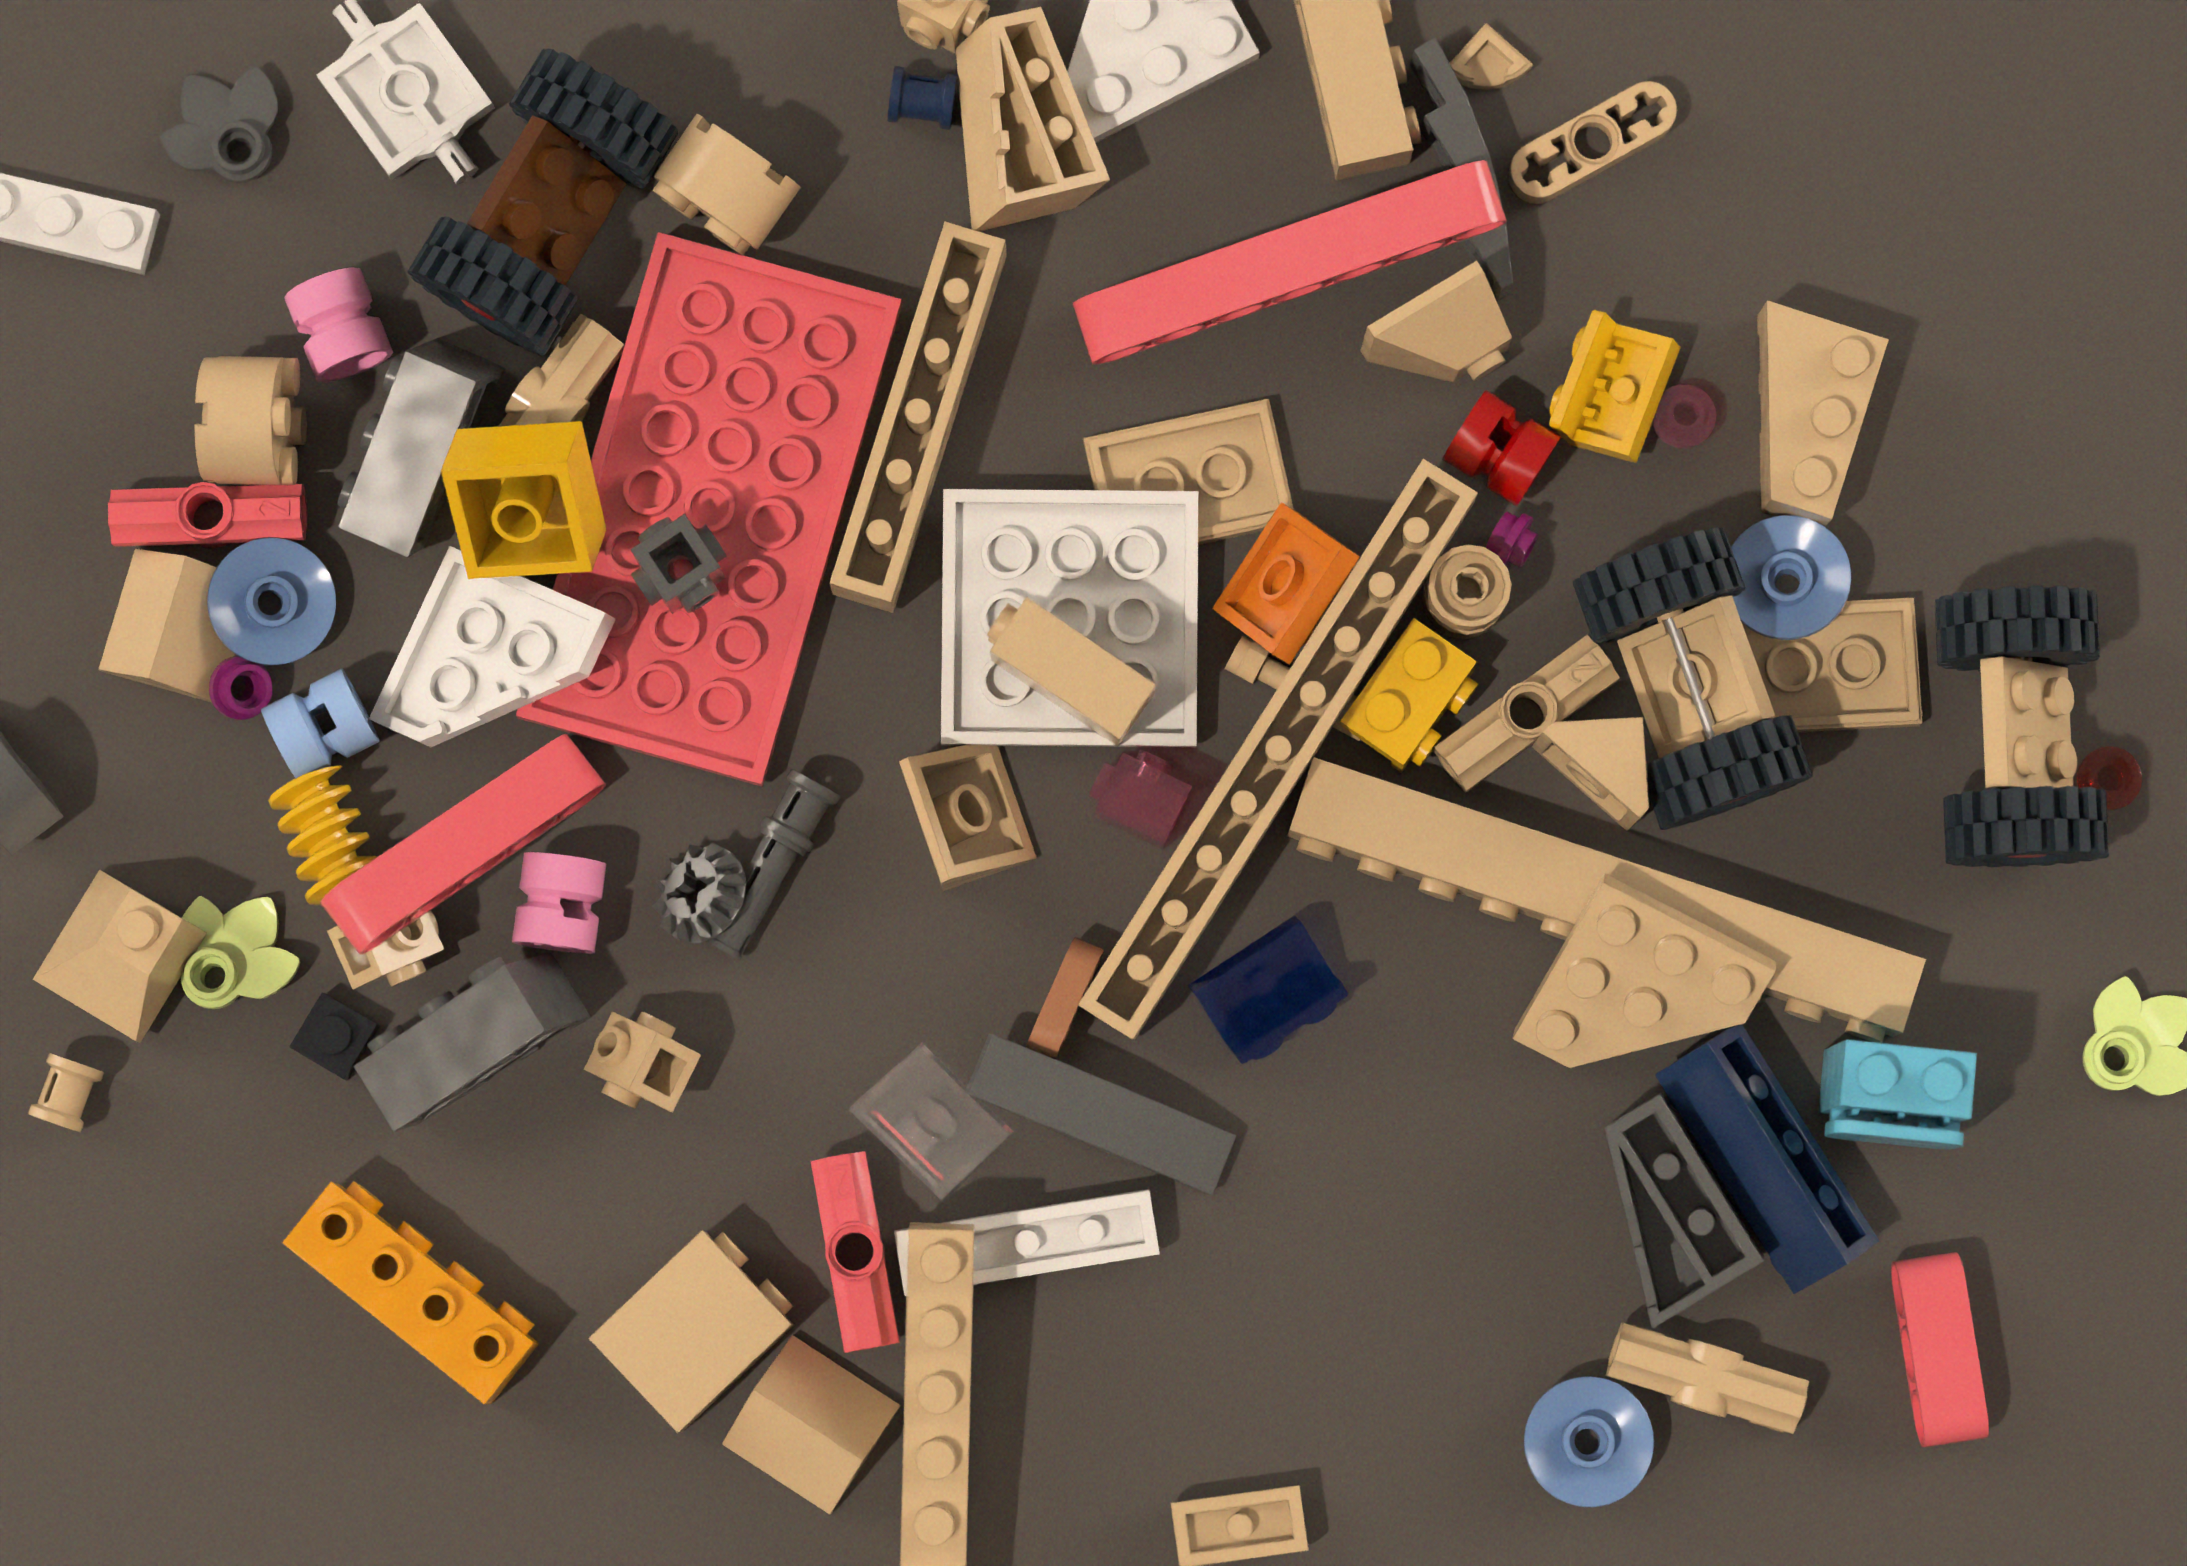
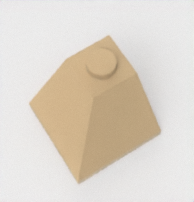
[1361,261,1512,382]
[33,869,207,1043]

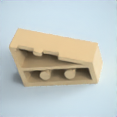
[956,7,1110,232]
[1757,300,1889,527]

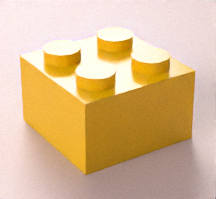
[441,421,607,579]

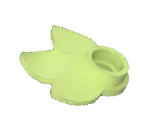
[181,896,300,1009]
[2083,976,2187,1096]

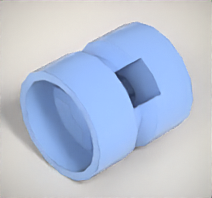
[261,668,379,778]

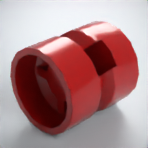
[1442,390,1561,506]

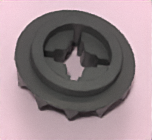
[652,842,746,944]

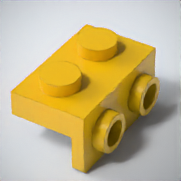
[1549,310,1681,463]
[1340,618,1478,773]

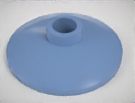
[1731,515,1851,640]
[207,538,336,665]
[1524,1377,1654,1507]

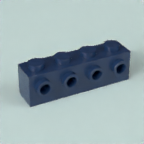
[1655,1024,1879,1294]

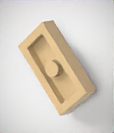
[1170,1485,1308,1566]

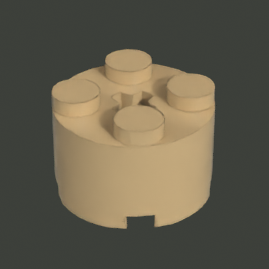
[652,114,801,256]
[195,356,307,485]

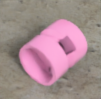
[284,267,393,382]
[512,852,607,954]

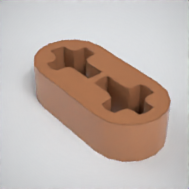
[1026,937,1104,1060]

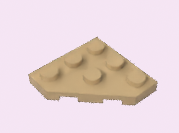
[1513,873,1776,1068]

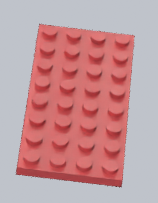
[516,232,902,787]

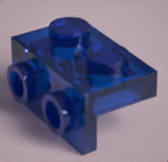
[1188,915,1348,1064]

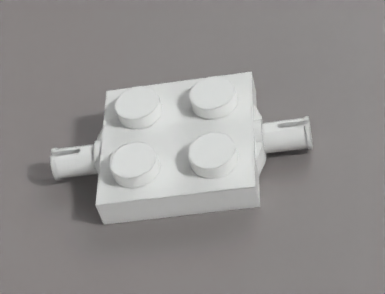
[317,0,495,184]

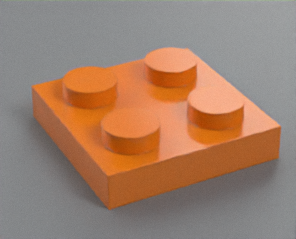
[1212,502,1360,665]

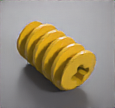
[268,765,377,905]

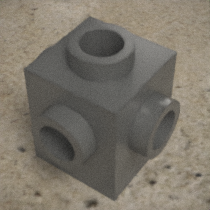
[631,514,727,614]

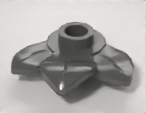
[159,66,279,183]

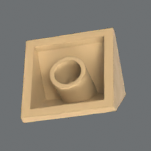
[98,549,237,702]
[1532,717,1649,831]
[899,744,1037,891]
[722,1335,901,1515]

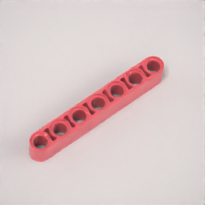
[1073,160,1507,365]

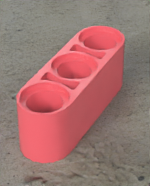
[1891,1252,1989,1448]

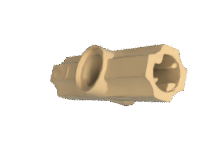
[499,314,625,426]
[1433,635,1620,793]
[1605,1323,1809,1434]

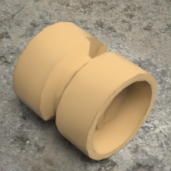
[1422,544,1512,640]

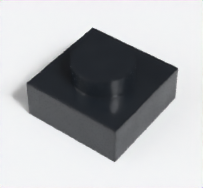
[289,992,380,1081]

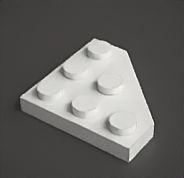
[1067,0,1259,143]
[369,546,616,747]

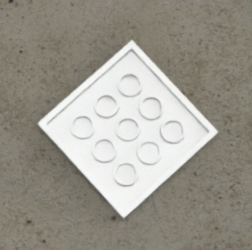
[941,489,1198,747]

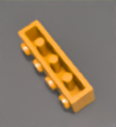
[282,1181,540,1405]

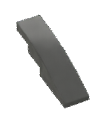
[1410,37,1513,302]
[965,1033,1236,1195]

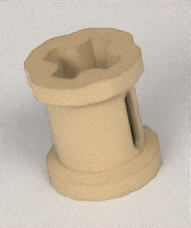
[28,1053,104,1132]

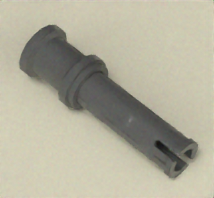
[706,769,841,960]

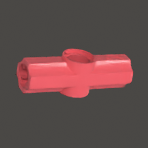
[108,482,308,549]
[810,1151,900,1353]

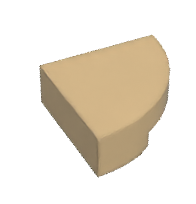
[1449,23,1533,90]

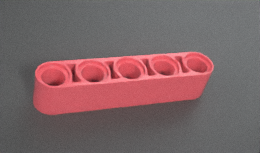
[320,734,606,955]

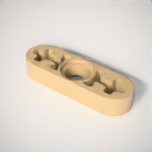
[1508,81,1677,204]

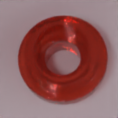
[2077,746,2142,811]

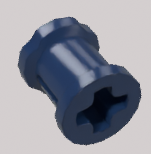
[888,66,957,130]

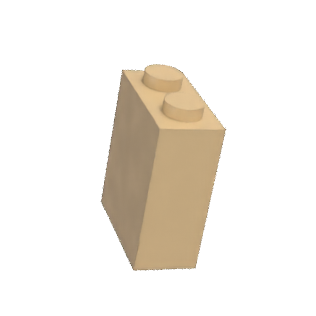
[987,597,1156,747]
[589,1230,794,1433]

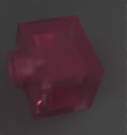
[1089,750,1192,850]

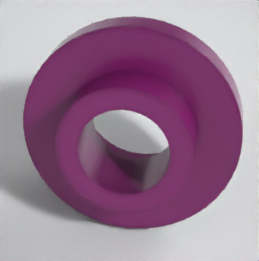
[1485,511,1538,569]
[209,656,272,720]

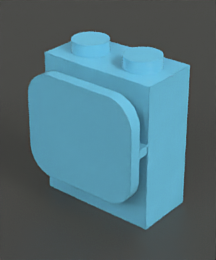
[1818,1040,1977,1149]

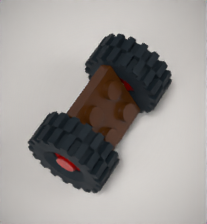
[407,48,679,356]

